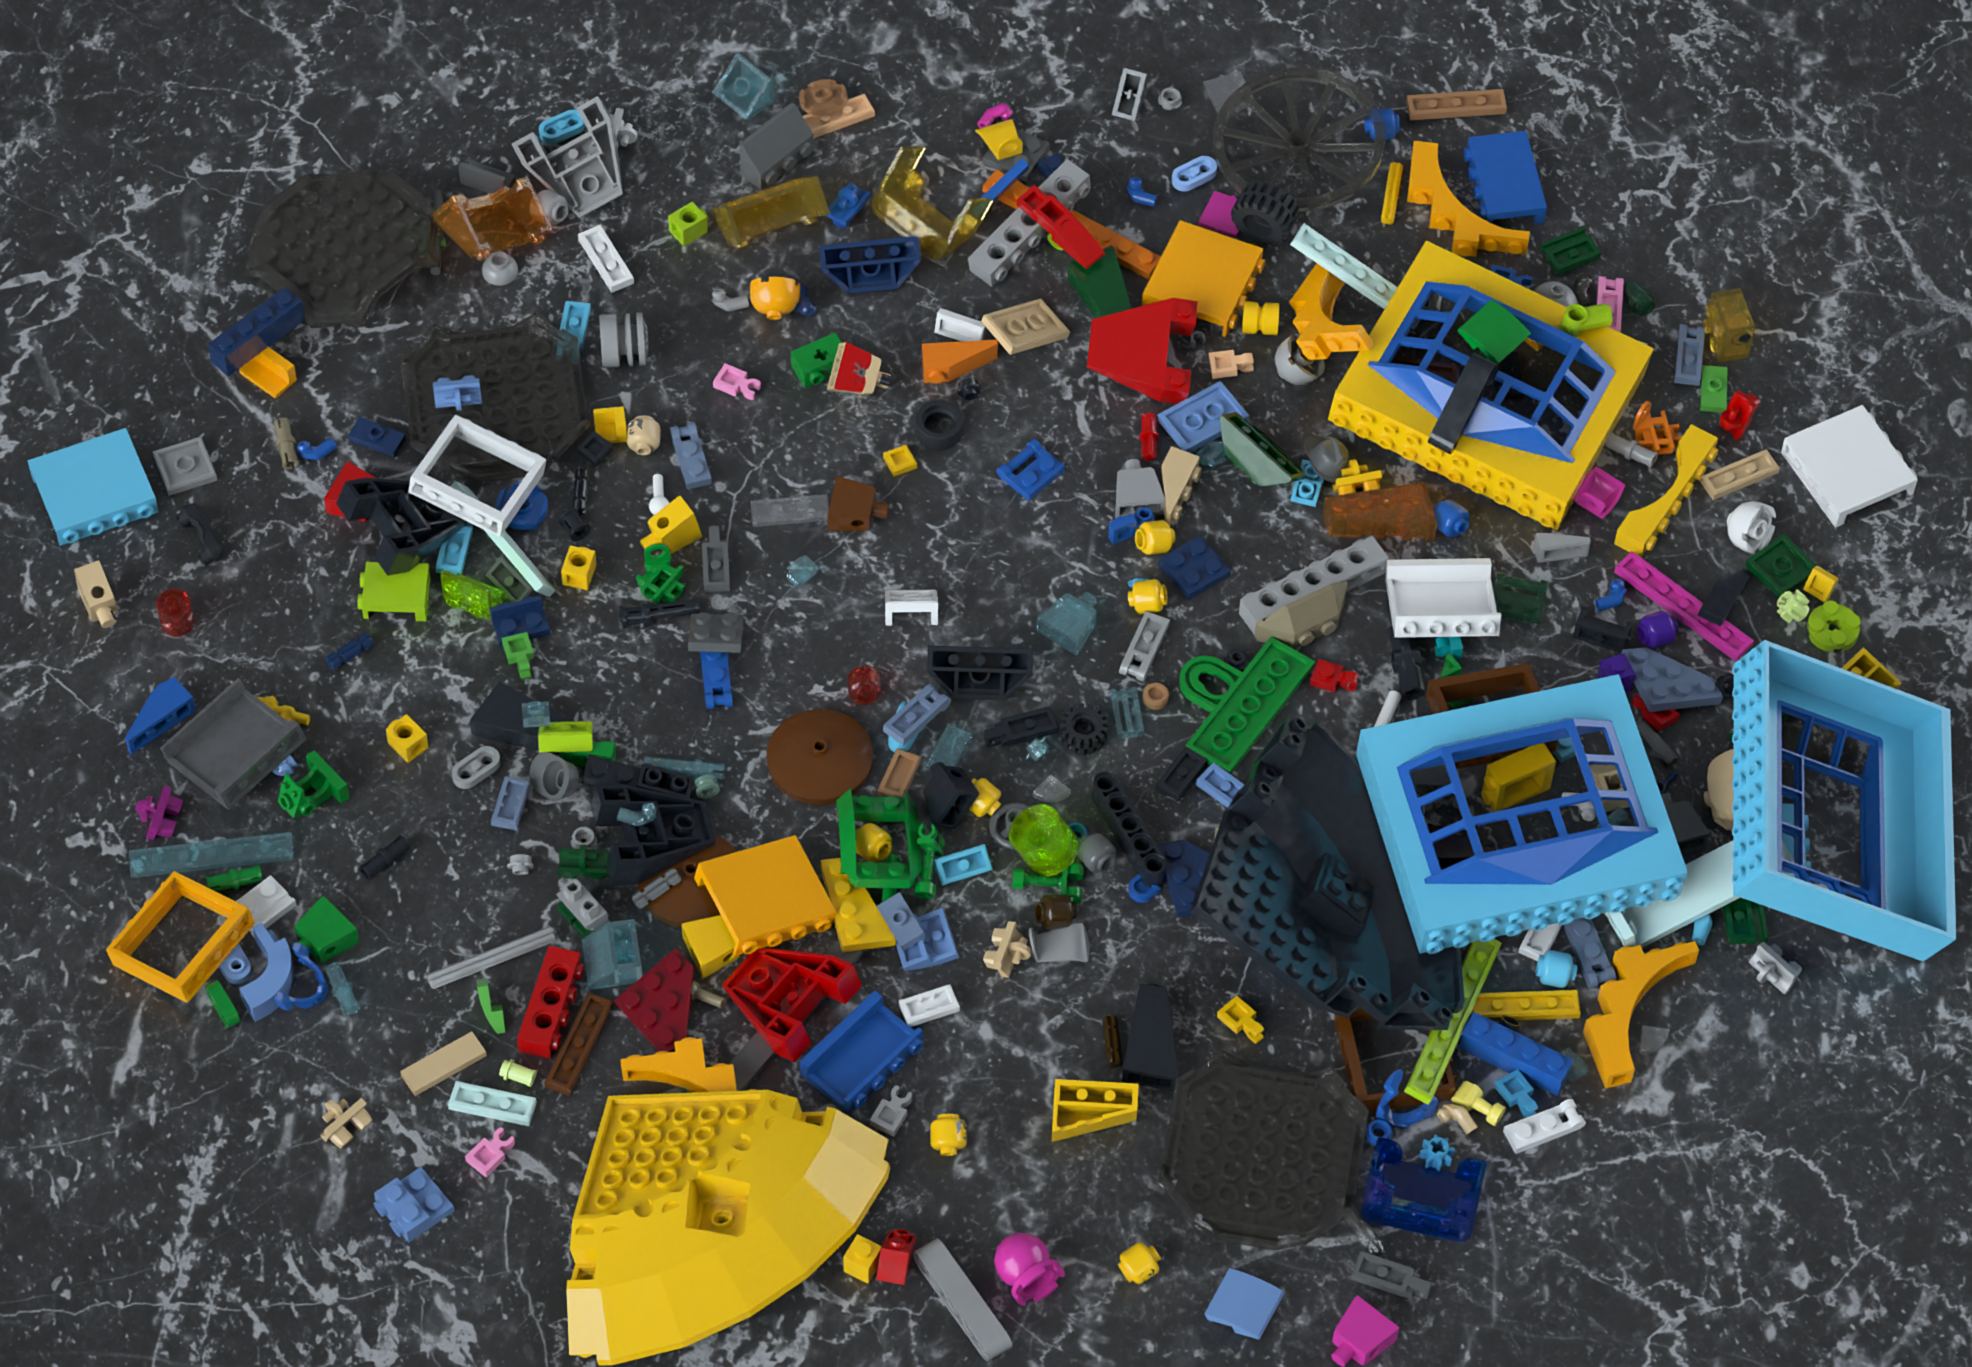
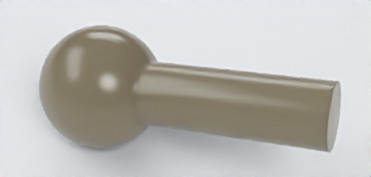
[691,980,727,1008]

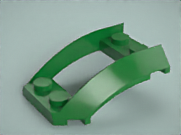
[836,788,922,888]

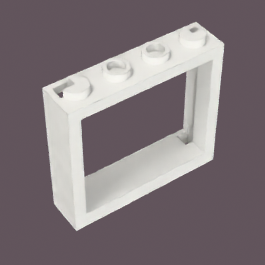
[408,415,546,537]

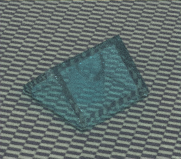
[713,52,774,121]

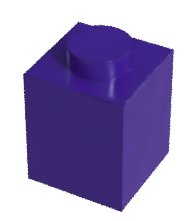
[1597,653,1635,693]

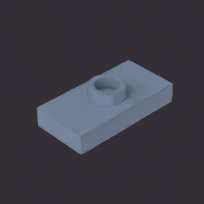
[491,776,531,831]
[877,892,926,951]

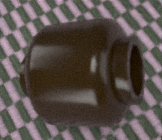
[1035,894,1077,930]

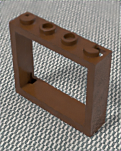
[1426,663,1558,769]
[1334,1007,1458,1114]

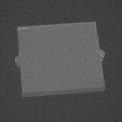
[1203,71,1256,116]

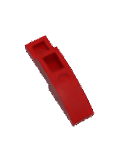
[1016,185,1105,269]

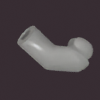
[712,288,749,312]

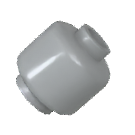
[531,190,568,225]

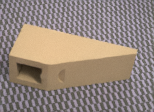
[1160,446,1202,526]

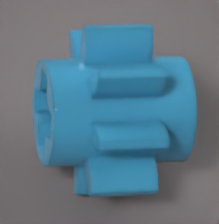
[1419,1134,1455,1171]

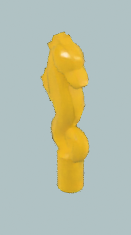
[254,695,310,725]

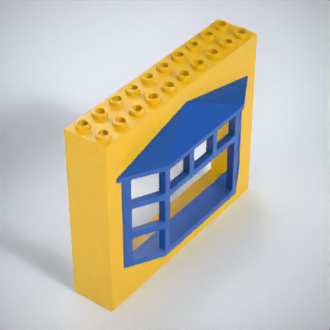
[1328,241,1654,530]

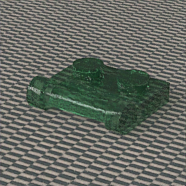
[1493,571,1549,625]

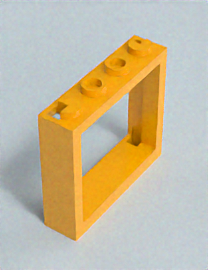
[106,871,255,1003]

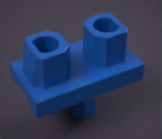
[825,182,871,229]

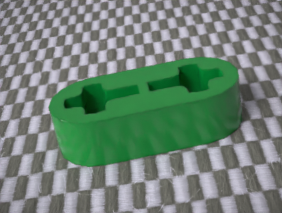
[204,980,240,1028]

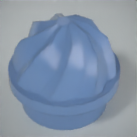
[272,755,298,776]

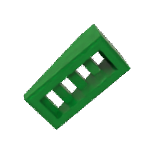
[559,741,616,768]

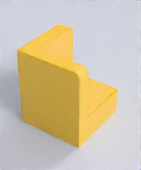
[593,406,627,443]

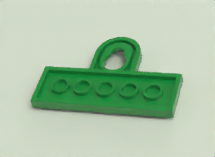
[1179,637,1315,775]

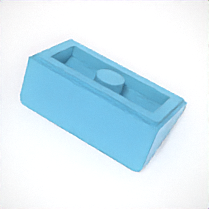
[933,844,993,886]

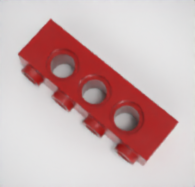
[517,946,585,1059]

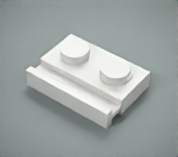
[236,875,297,937]

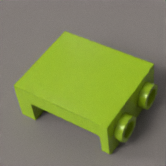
[358,562,431,621]

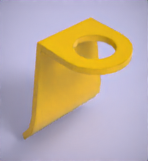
[975,119,1023,160]

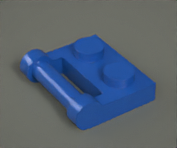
[996,439,1065,501]

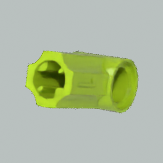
[1559,303,1613,337]

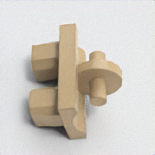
[983,921,1032,978]
[320,1098,372,1148]

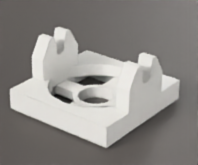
[885,590,938,626]

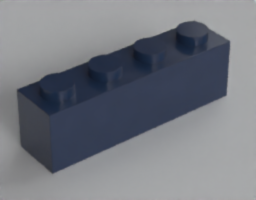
[208,287,305,376]

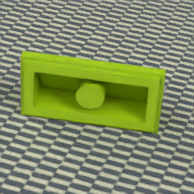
[538,721,593,752]

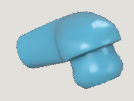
[1692,914,1712,945]

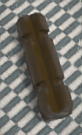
[1103,1015,1123,1067]

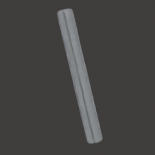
[427,927,556,989]

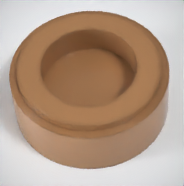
[1142,683,1169,710]

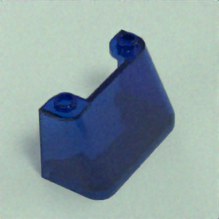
[1361,1137,1487,1242]

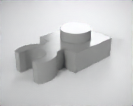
[870,1085,912,1137]

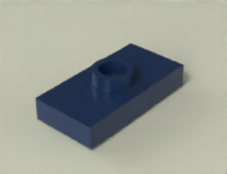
[348,417,406,458]

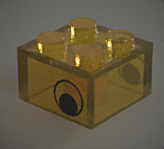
[1703,288,1755,363]

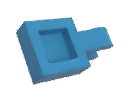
[1494,1069,1538,1118]

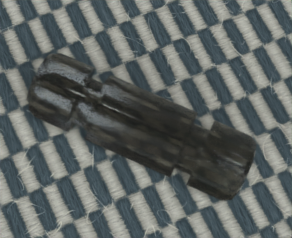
[1343,1208,1387,1257]

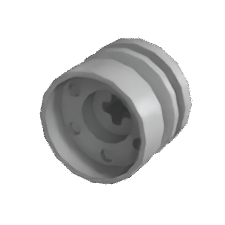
[599,312,649,368]

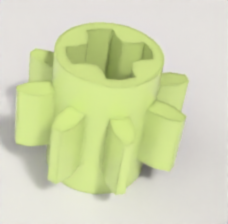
[1777,590,1810,623]

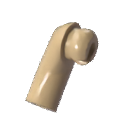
[1437,1103,1478,1135]

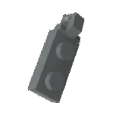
[702,526,730,592]
[1351,1251,1432,1300]

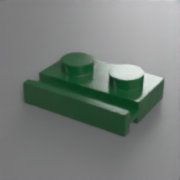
[1539,227,1601,276]
[1722,897,1769,944]

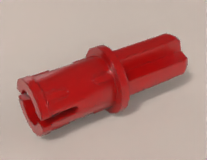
[1139,413,1159,462]

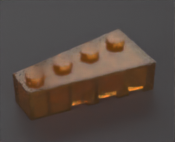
[1322,482,1437,541]

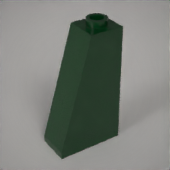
[1068,245,1132,319]

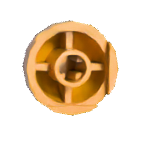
[750,277,800,320]

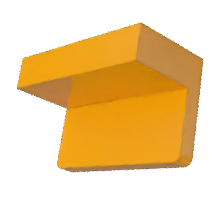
[239,347,297,398]

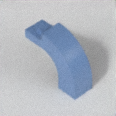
[239,923,294,1022]

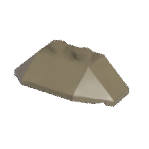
[1254,580,1348,649]

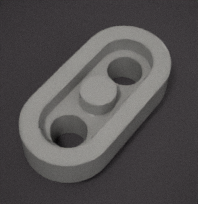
[452,746,500,789]

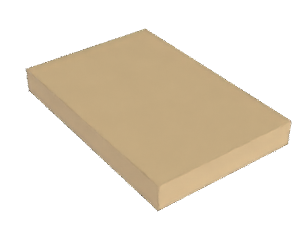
[981,299,1070,355]

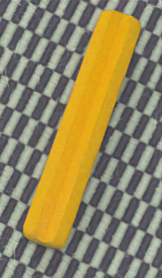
[1381,162,1403,225]

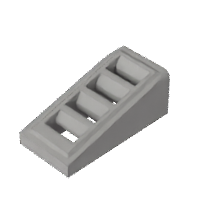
[1533,533,1591,563]

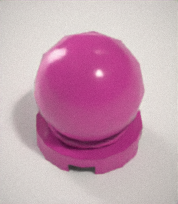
[994,1232,1065,1306]

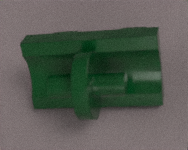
[558,845,609,880]

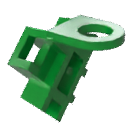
[636,543,685,604]

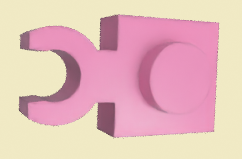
[713,363,761,400]
[465,1127,515,1178]

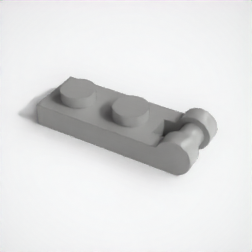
[1119,611,1170,682]

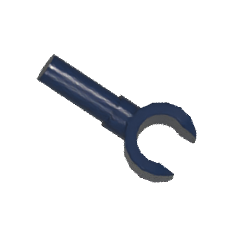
[1656,771,1678,794]

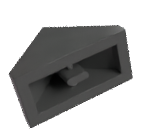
[1112,67,1148,121]

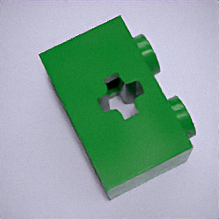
[791,333,842,388]

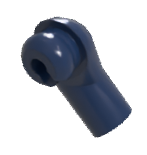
[795,284,817,317]

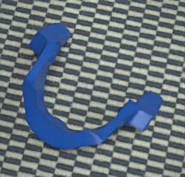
[274,942,328,1011]
[1376,1069,1438,1128]

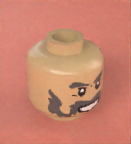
[627,415,661,455]

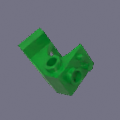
[277,750,349,819]

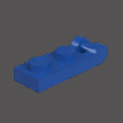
[700,652,733,709]

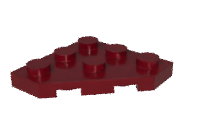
[614,948,695,1052]

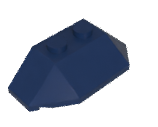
[819,236,921,294]

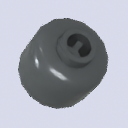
[1077,833,1117,873]

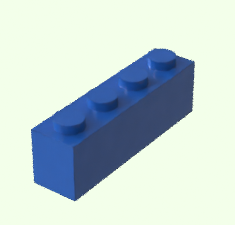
[1459,1012,1573,1096]

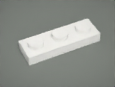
[578,225,634,293]

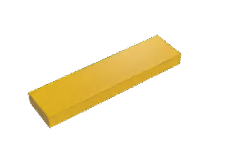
[1470,990,1581,1021]

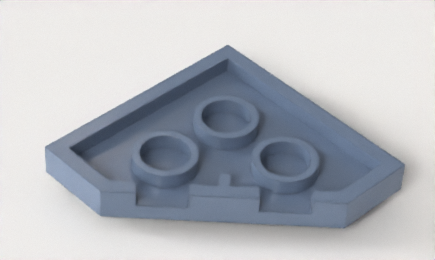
[1621,647,1723,712]

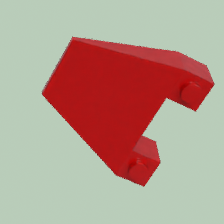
[1087,298,1198,404]
[722,948,862,1063]

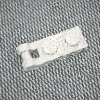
[1503,1099,1586,1154]

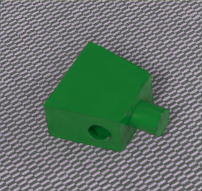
[290,896,359,962]

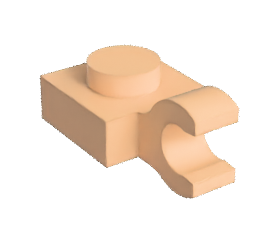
[1209,350,1254,379]

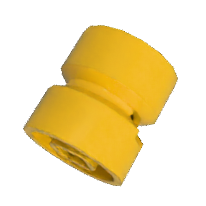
[1242,301,1279,336]

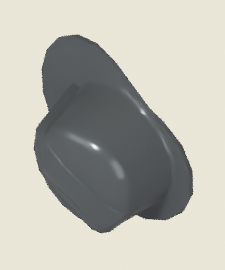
[1303,436,1349,482]
[529,752,583,801]

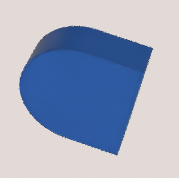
[1128,874,1161,903]

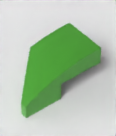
[476,978,506,1034]

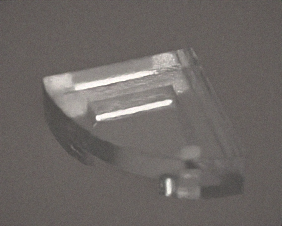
[1033,775,1071,802]
[1639,1025,1670,1054]

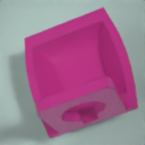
[1574,466,1625,519]

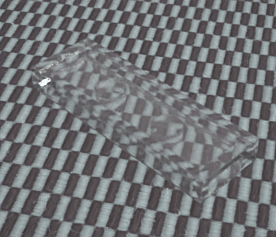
[750,494,829,527]

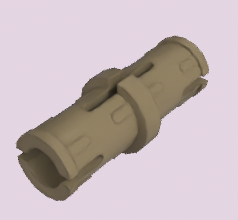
[273,418,299,469]

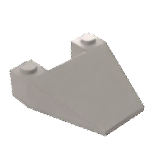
[512,96,623,218]

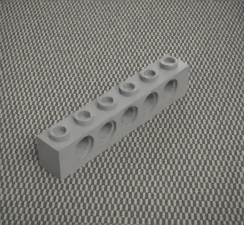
[968,159,1091,287]
[1239,535,1389,635]

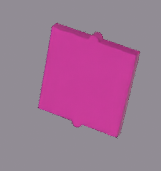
[1198,191,1240,238]

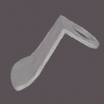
[1029,923,1090,962]

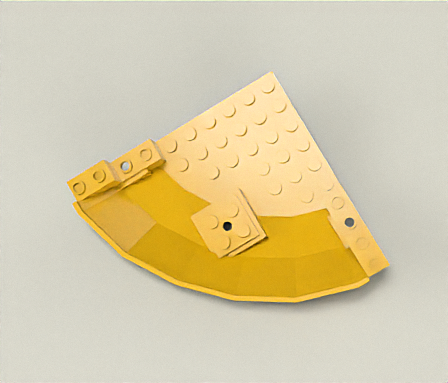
[567,1090,890,1366]

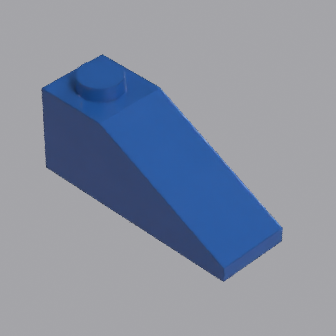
[125,677,196,755]

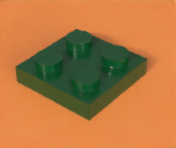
[1745,534,1817,598]

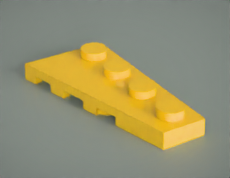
[820,857,896,953]

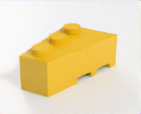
[1051,1079,1139,1142]

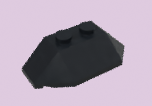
[927,645,1033,700]

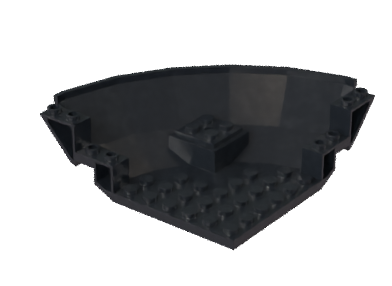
[1190,714,1465,1030]

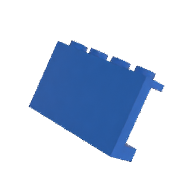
[1463,131,1547,224]
[799,991,924,1114]

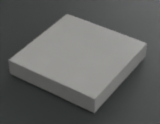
[152,437,218,496]

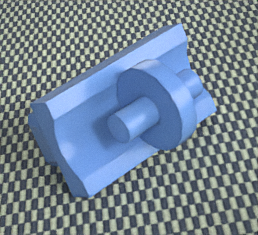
[433,375,482,411]

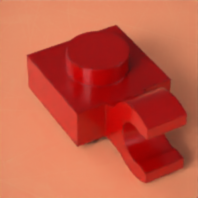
[1310,659,1359,692]

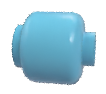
[1536,950,1577,988]

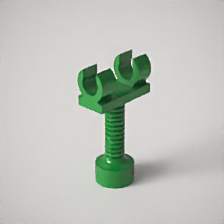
[914,824,945,899]
[1012,862,1084,904]

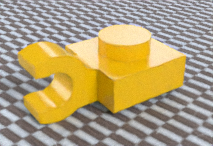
[1217,996,1264,1044]

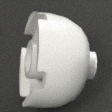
[1727,501,1776,554]

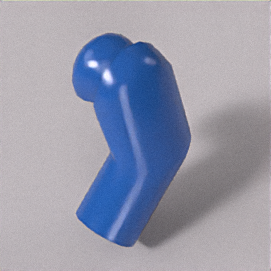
[1127,177,1158,207]
[297,438,337,460]

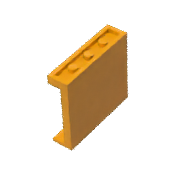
[1142,220,1265,337]
[694,835,837,956]

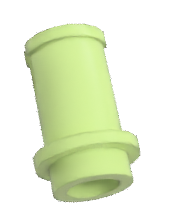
[499,1059,537,1087]

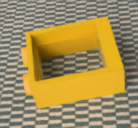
[1481,743,1556,812]

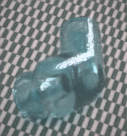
[617,803,657,826]

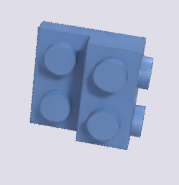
[373,1167,455,1243]

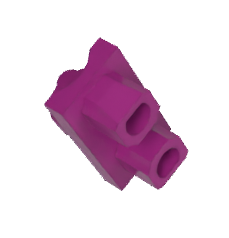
[135,786,183,840]

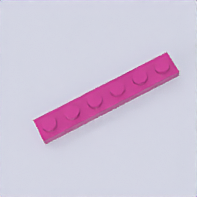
[1614,551,1754,662]

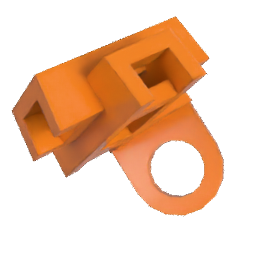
[1633,401,1682,455]

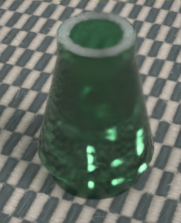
[1623,280,1655,316]

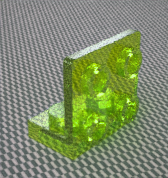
[441,570,505,621]

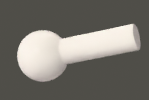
[649,474,669,515]

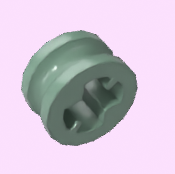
[694,774,720,799]

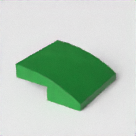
[1457,299,1531,364]

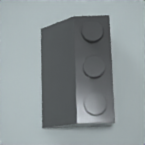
[739,102,814,191]

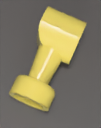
[1451,1081,1506,1126]

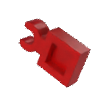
[1631,694,1680,731]

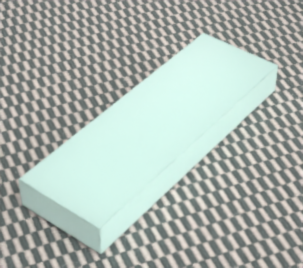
[448,1081,537,1126]

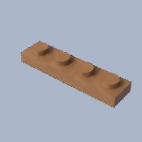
[1406,89,1507,120]

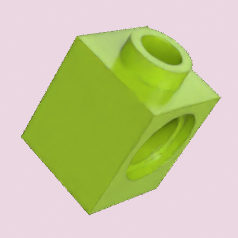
[668,202,708,246]

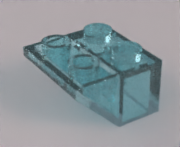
[581,919,642,990]

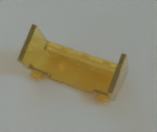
[871,146,993,260]
[711,176,830,249]

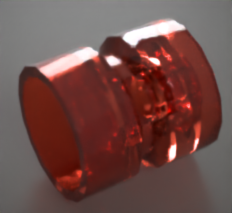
[156,589,194,637]

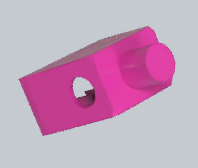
[1331,1295,1400,1367]

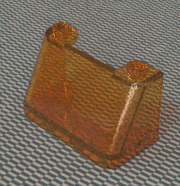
[432,177,553,261]

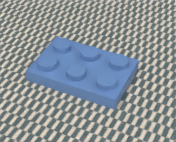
[1157,381,1249,453]

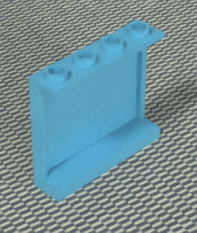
[27,428,159,546]

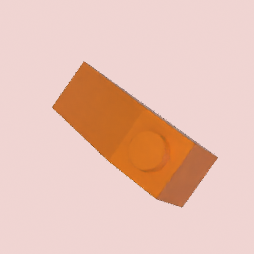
[922,340,998,384]

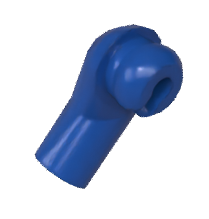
[1595,579,1626,611]

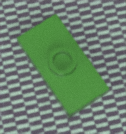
[1700,365,1727,413]

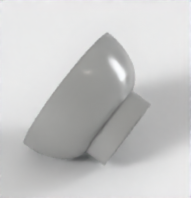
[482,251,518,286]

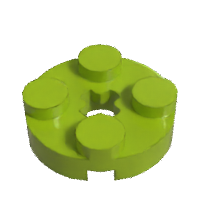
[1807,600,1861,652]

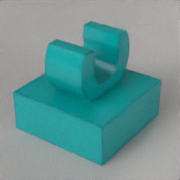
[1434,636,1463,663]

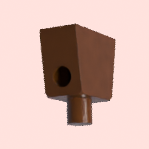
[827,476,889,531]

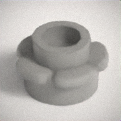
[1158,87,1182,110]
[571,827,597,849]
[507,854,534,875]

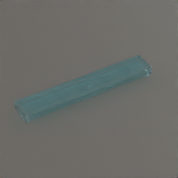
[129,832,294,878]

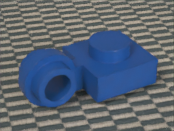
[1108,507,1155,545]

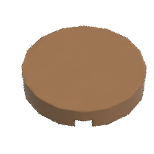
[799,79,848,115]

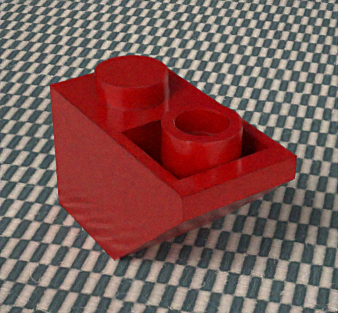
[876,1229,917,1285]

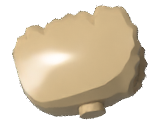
[1704,749,1734,832]

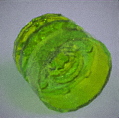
[1008,804,1079,876]

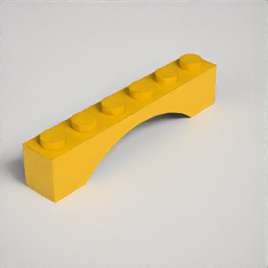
[1614,424,1718,558]

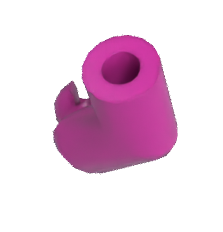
[977,103,1013,128]

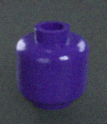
[1637,611,1678,648]

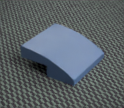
[896,908,959,971]
[1204,1268,1284,1340]

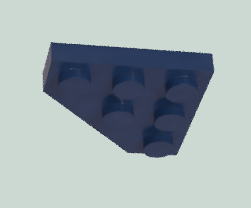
[1157,839,1210,918]

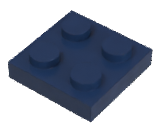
[1158,535,1231,600]

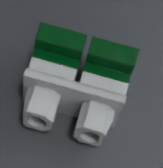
[556,879,610,944]

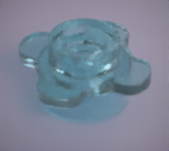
[1025,736,1050,762]

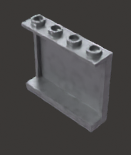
[160,678,307,810]

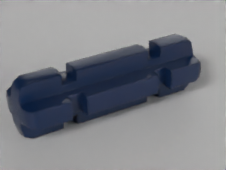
[325,633,373,670]

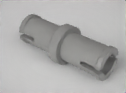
[1605,433,1658,468]

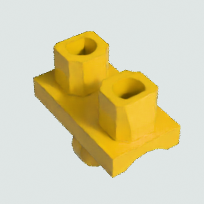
[1332,459,1382,504]

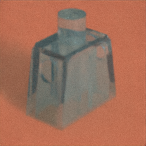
[1037,592,1097,656]

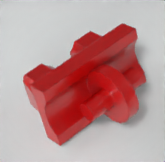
[1719,390,1761,441]

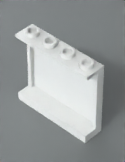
[1781,405,1918,528]
[1385,558,1501,637]

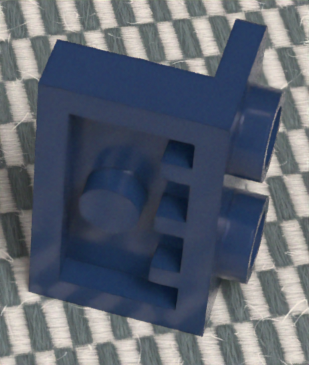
[490,596,551,647]

